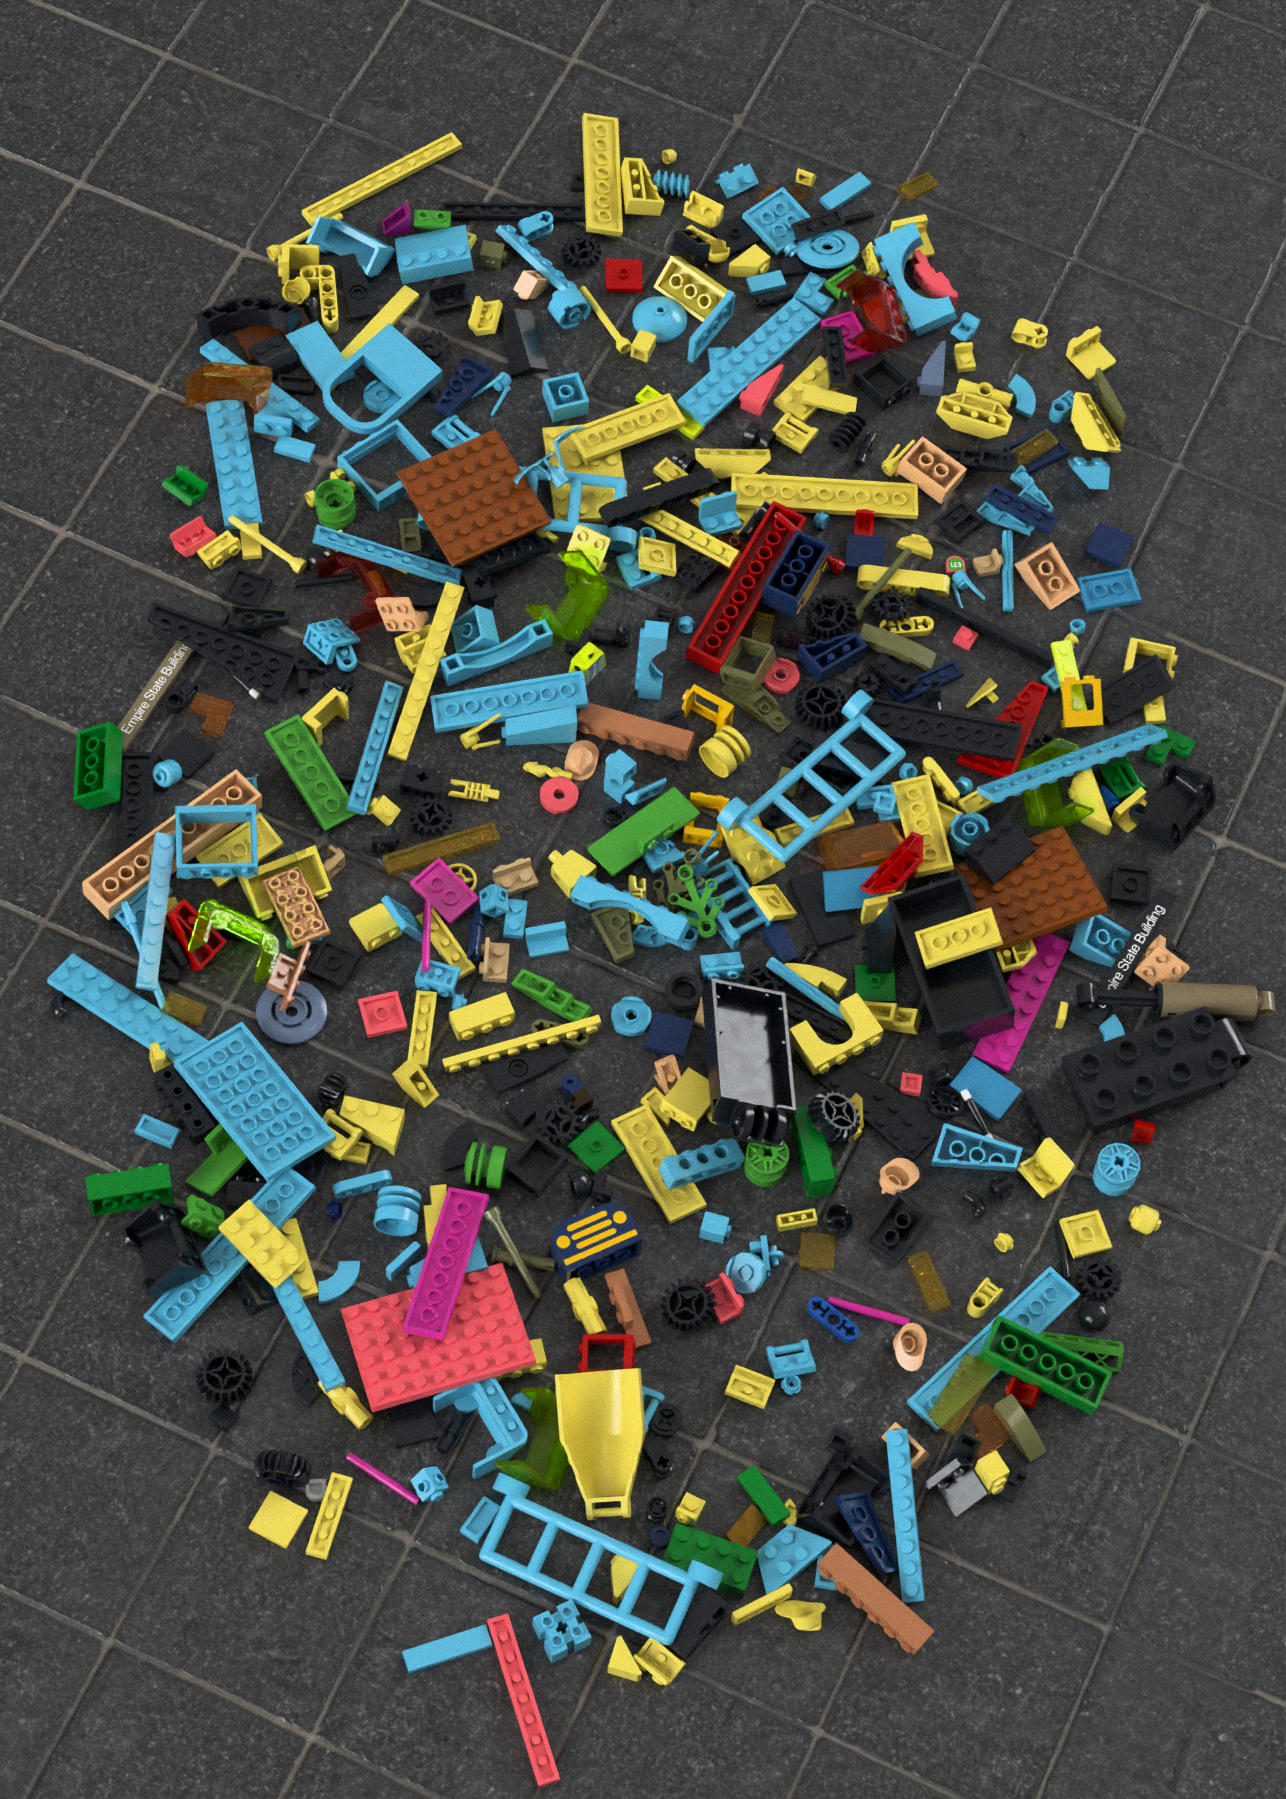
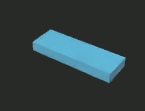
[819,172,871,210]

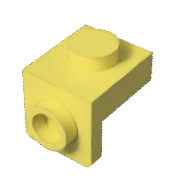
[366,795,401,826]

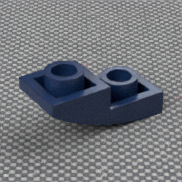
[761,922,799,964]

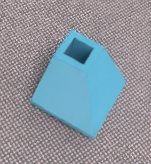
[1068,456,1110,490]

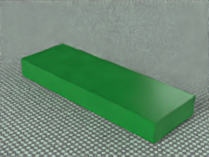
[737,1465,791,1527]

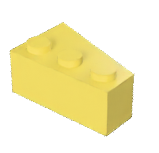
[620,157,665,216]
[340,1096,405,1156]

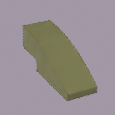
[993,1394,1047,1463]

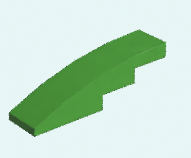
[511,969,592,1022]

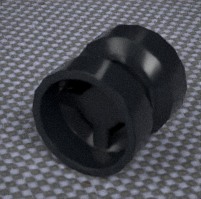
[671,449,697,474]
[646,1496,668,1524]

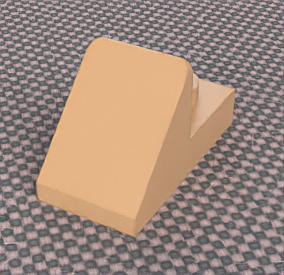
[654,1055,681,1096]

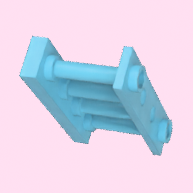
[692,859,773,950]

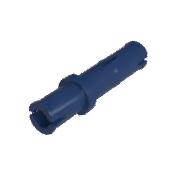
[467,907,485,961]

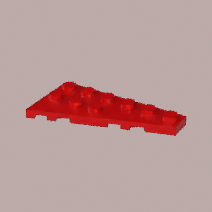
[956,681,1049,779]

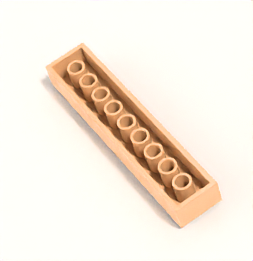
[82,769,262,920]

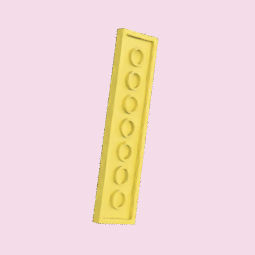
[582,113,623,237]

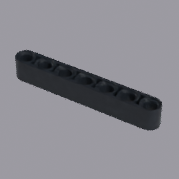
[598,468,720,528]

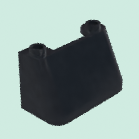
[1129,761,1216,850]
[121,1199,206,1297]
[796,1447,891,1548]

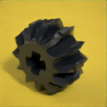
[318,1072,349,1108]

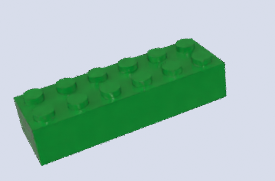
[977,1315,1113,1415]

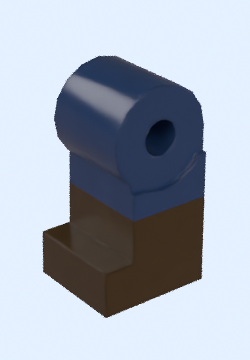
[561,1074,593,1115]

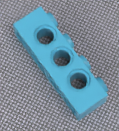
[658,1138,745,1190]

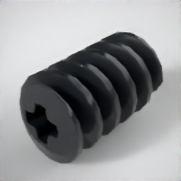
[829,411,866,453]

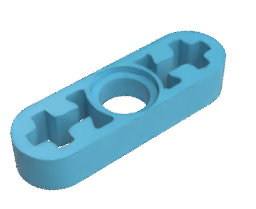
[332,1170,393,1199]

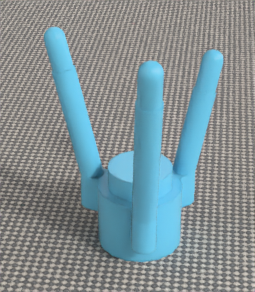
[471,372,512,416]
[950,570,985,608]
[692,831,734,877]

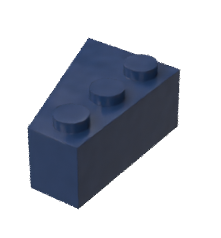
[797,632,868,683]

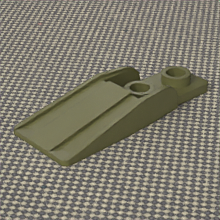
[1093,367,1126,436]
[721,683,791,734]

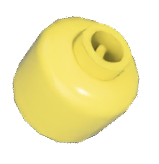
[1129,1204,1161,1235]

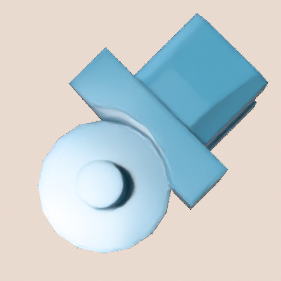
[749,1235,784,1278]

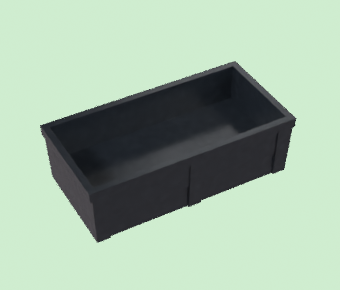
[887,874,1015,1051]

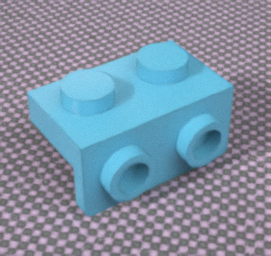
[715,163,759,199]

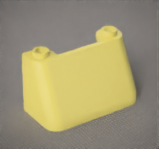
[238,845,332,921]

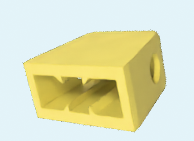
[548,850,597,898]

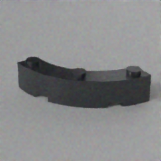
[195,297,302,339]

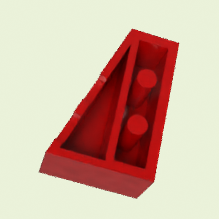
[166,899,227,972]

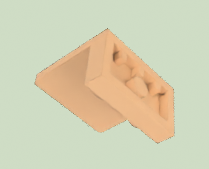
[375,597,430,631]
[1134,935,1189,987]

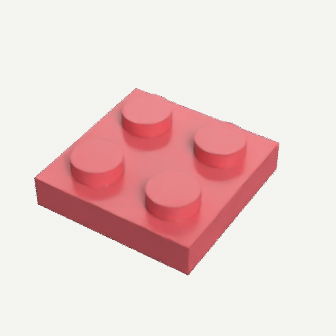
[358,991,407,1038]

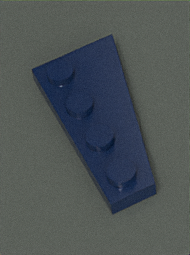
[435,355,494,418]
[833,1491,899,1576]

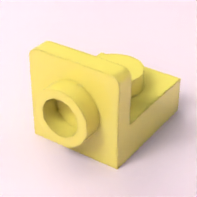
[953,342,976,373]
[149,1043,172,1073]
[675,1492,706,1526]

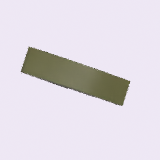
[859,623,937,671]

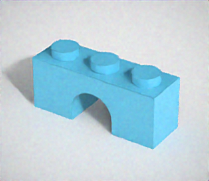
[604,749,637,804]

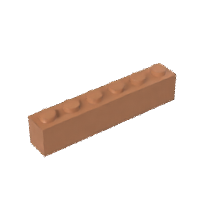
[577,702,694,761]
[817,1543,934,1655]

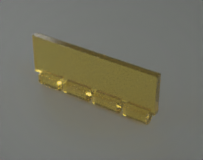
[928,1354,997,1437]

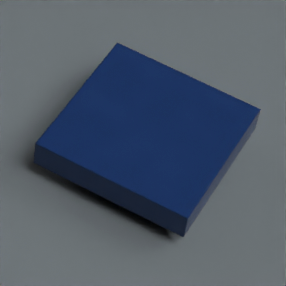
[1084,522,1134,568]
[845,534,884,570]
[644,1011,694,1059]

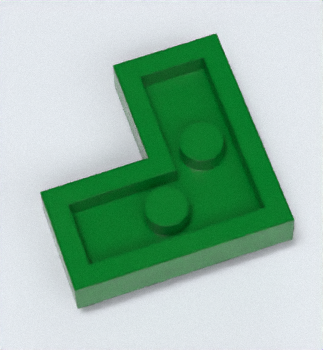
[1145,725,1196,766]

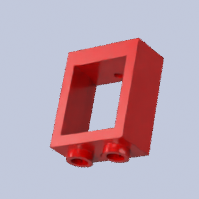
[578,1334,636,1373]

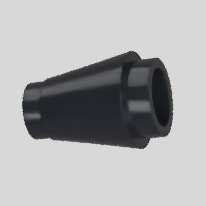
[303,297,322,325]

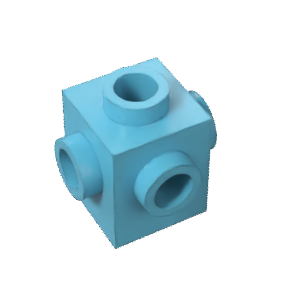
[479,884,509,918]
[410,1466,449,1502]

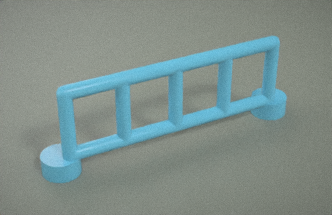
[417,466,637,552]
[717,689,906,862]
[479,1472,724,1645]

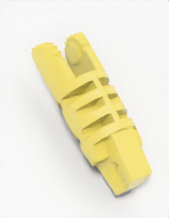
[448,779,500,802]
[628,875,646,926]

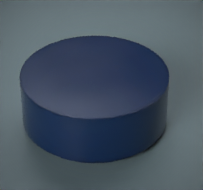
[649,1526,671,1549]

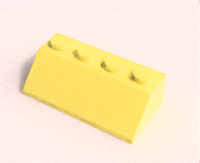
[654,256,736,322]

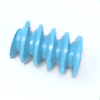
[653,169,690,198]

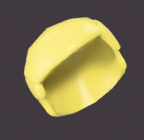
[706,238,730,263]
[282,276,310,306]

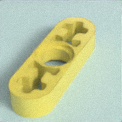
[879,616,934,637]

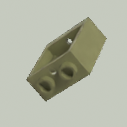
[720,636,776,692]

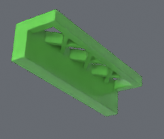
[1039,1332,1124,1372]

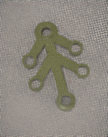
[653,848,706,913]

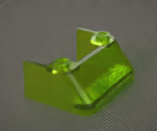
[525,550,609,642]
[1017,737,1094,829]
[188,899,280,983]
[495,1387,569,1490]

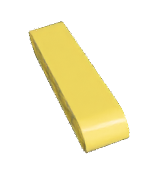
[857,565,950,599]

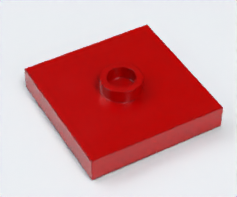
[605,259,642,293]

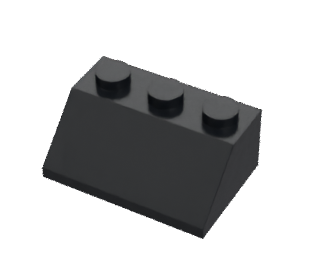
[964,817,1036,885]

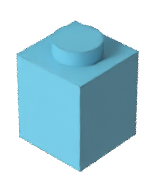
[699,1211,732,1244]

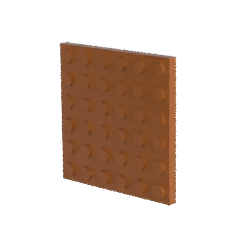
[397,429,552,568]
[953,826,1108,952]

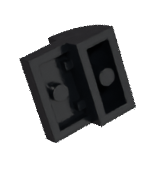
[248,333,299,381]

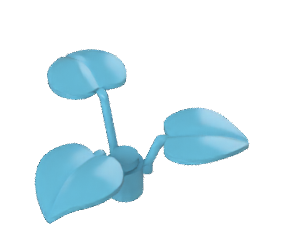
[514,426,585,488]

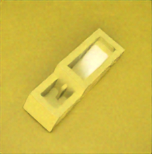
[785,963,847,1000]
[863,1001,921,1034]
[423,1184,447,1251]

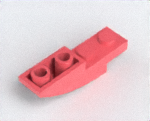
[912,249,958,309]

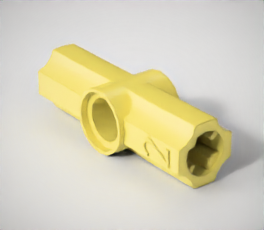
[955,379,1013,410]
[563,1277,607,1334]
[318,1381,373,1430]

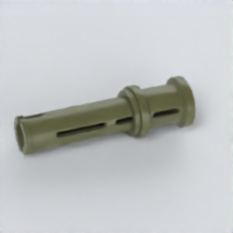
[491,1245,555,1271]

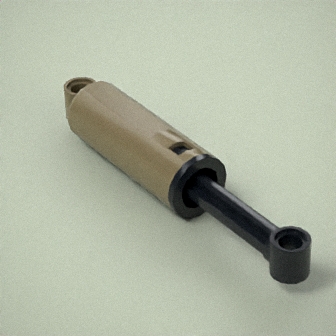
[1076,981,1275,1021]

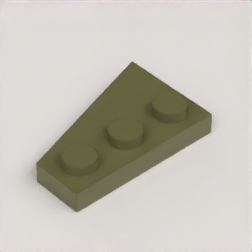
[591,907,634,964]

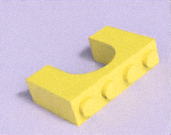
[789,993,884,1076]

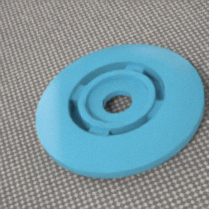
[796,229,859,269]

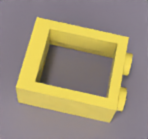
[1123,637,1178,679]

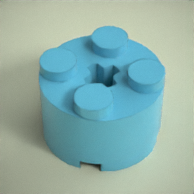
[548,286,591,329]
[949,812,989,857]

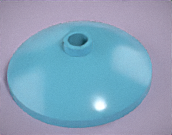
[632,296,687,343]

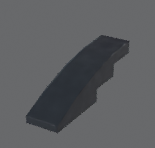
[942,445,1018,473]

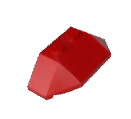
[859,831,923,895]

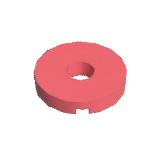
[763,658,800,694]
[540,777,579,814]

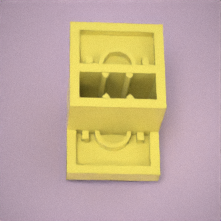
[721,815,786,885]

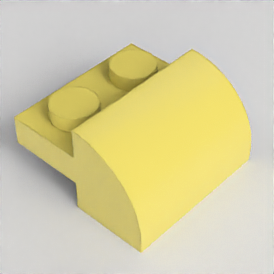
[395,624,447,674]

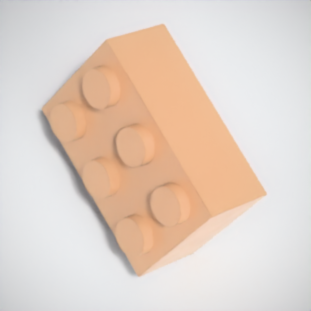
[897,436,967,504]

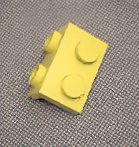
[468,296,503,336]
[197,530,242,570]
[633,1638,686,1686]

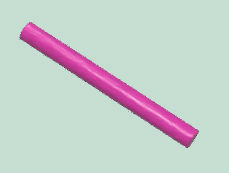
[421,902,431,972]
[828,1296,910,1325]
[346,1452,421,1505]

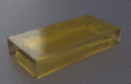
[898,171,938,201]
[751,612,774,644]
[162,991,208,1026]

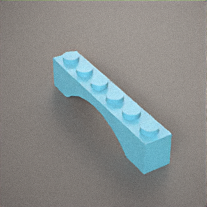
[440,619,553,687]
[635,620,669,700]
[570,875,690,947]

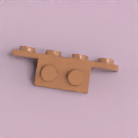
[266,941,311,1012]
[605,1269,651,1349]

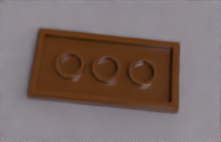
[235,308,311,364]

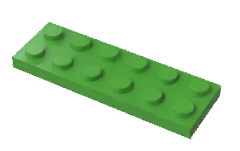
[264,714,358,833]

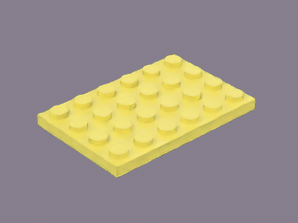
[542,425,627,523]

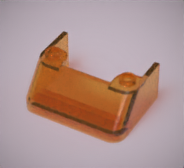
[184,362,273,414]

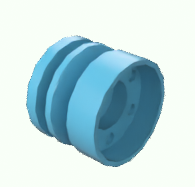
[1093,1143,1140,1196]
[374,1186,421,1236]

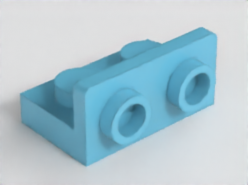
[700,952,744,981]
[415,960,461,998]

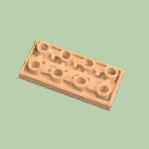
[262,866,330,949]

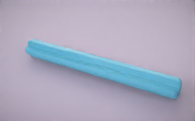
[1002,530,1014,612]
[766,957,846,1022]

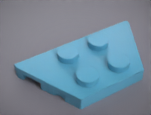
[757,1524,833,1595]

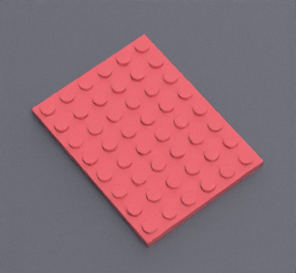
[341,1263,537,1412]

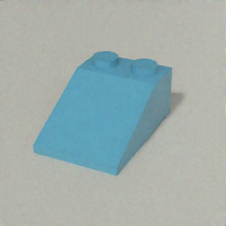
[1069,914,1132,967]

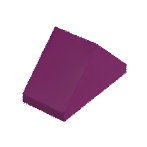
[381,202,412,237]

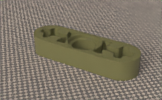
[531,1019,589,1049]

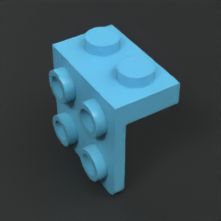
[254,400,294,437]

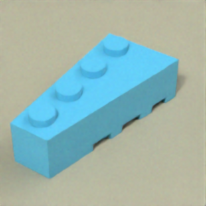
[930,1123,1023,1172]

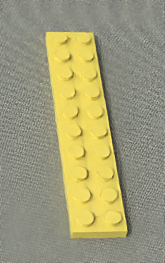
[731,473,918,519]

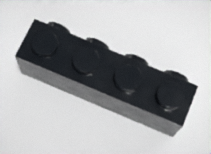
[153,1063,216,1146]

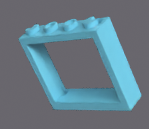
[337,419,432,512]
[175,804,258,879]

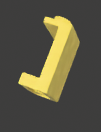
[302,688,349,746]
[660,1067,711,1131]

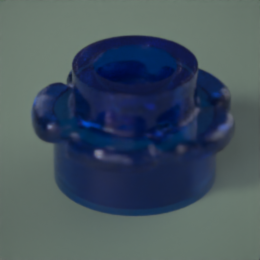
[326,1200,342,1221]

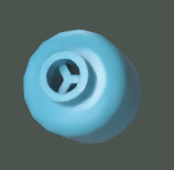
[153,759,182,787]

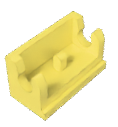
[683,191,724,229]

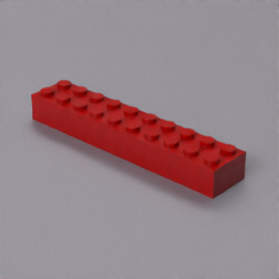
[685,500,807,675]

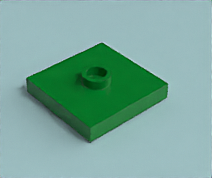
[854,965,896,1003]
[567,1121,625,1175]

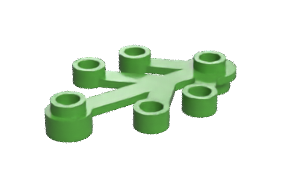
[668,865,725,938]

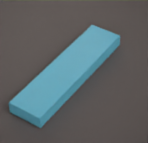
[402,1624,492,1674]

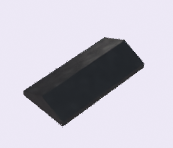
[498,308,548,378]
[778,737,860,796]

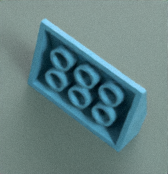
[395,225,474,284]

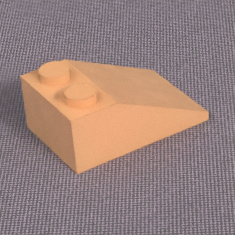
[1014,542,1081,610]

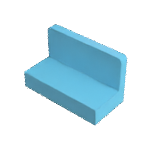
[525,921,569,958]

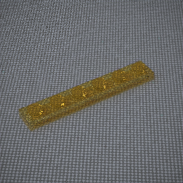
[382,821,500,876]

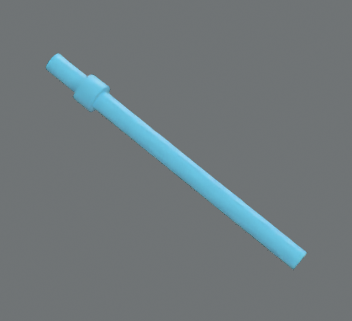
[120,901,170,1014]

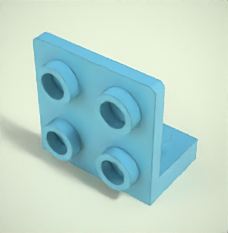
[698,491,742,537]
[303,618,360,664]

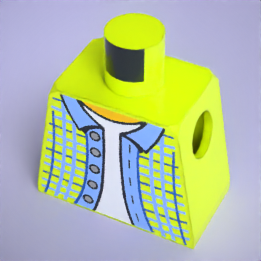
[568,642,606,685]

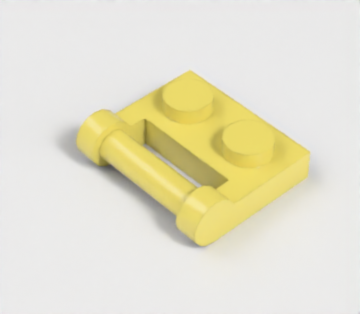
[772,411,819,454]
[322,1109,363,1161]

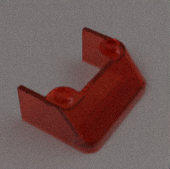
[837,269,907,353]
[316,551,395,633]

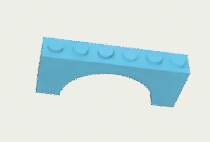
[873,222,958,337]

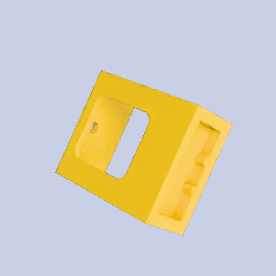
[1059,675,1103,728]
[681,684,734,733]
[683,792,730,848]

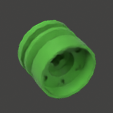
[314,479,357,530]
[744,1140,789,1187]
[464,1142,508,1190]

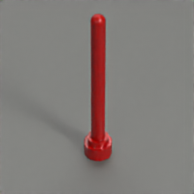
[774,512,845,574]

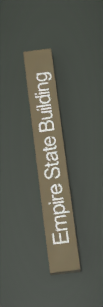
[117,640,195,752]

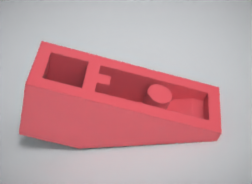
[739,364,784,416]

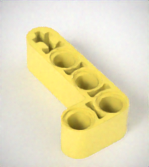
[300,265,339,334]

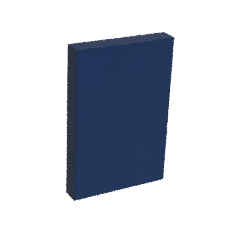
[1003,425,1070,475]

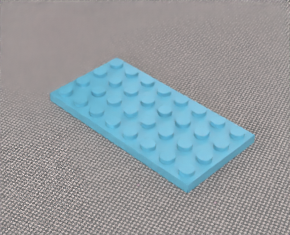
[174,1022,336,1182]

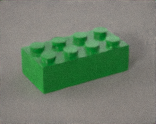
[73,722,123,810]
[790,1105,837,1199]
[85,1163,174,1217]
[663,1523,758,1598]

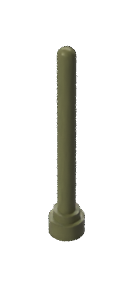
[855,548,912,622]
[483,1206,541,1298]

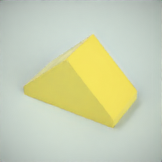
[607,1636,642,1682]

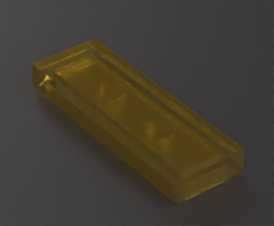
[1009,428,1059,469]
[907,1250,951,1314]

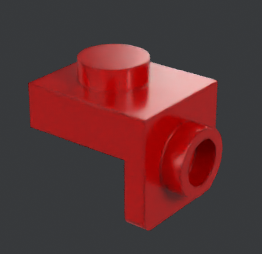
[854,509,875,536]
[1006,1376,1042,1409]

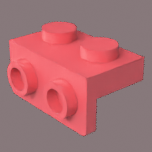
[170,516,217,558]
[706,1272,745,1325]

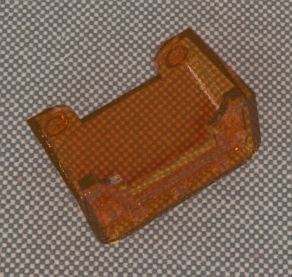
[818,820,904,871]

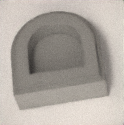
[305,1478,327,1502]

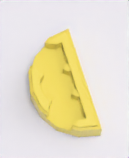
[896,534,933,559]

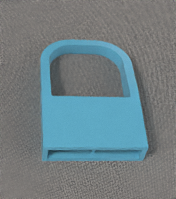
[322,323,443,434]

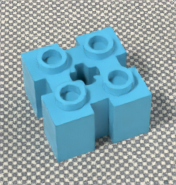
[532,1599,592,1664]

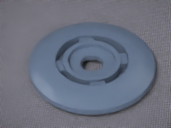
[256,980,327,1045]

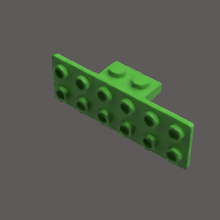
[587,787,700,876]
[185,1123,248,1196]

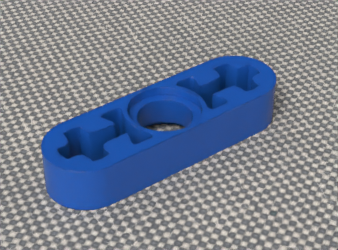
[807,1297,859,1344]

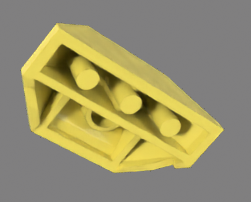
[936,392,1013,439]
[1071,392,1121,453]
[695,448,771,479]
[1068,768,1112,836]
[992,939,1037,972]

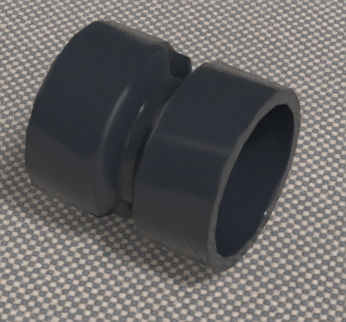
[742,421,777,450]

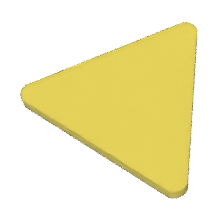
[966,678,999,708]

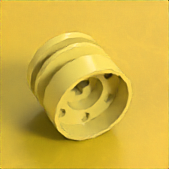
[699,725,751,778]

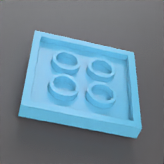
[742,187,811,255]

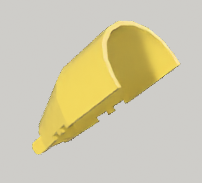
[555,1368,646,1520]

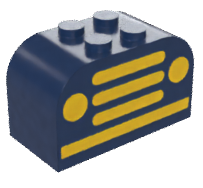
[761,530,831,619]
[551,1203,643,1284]

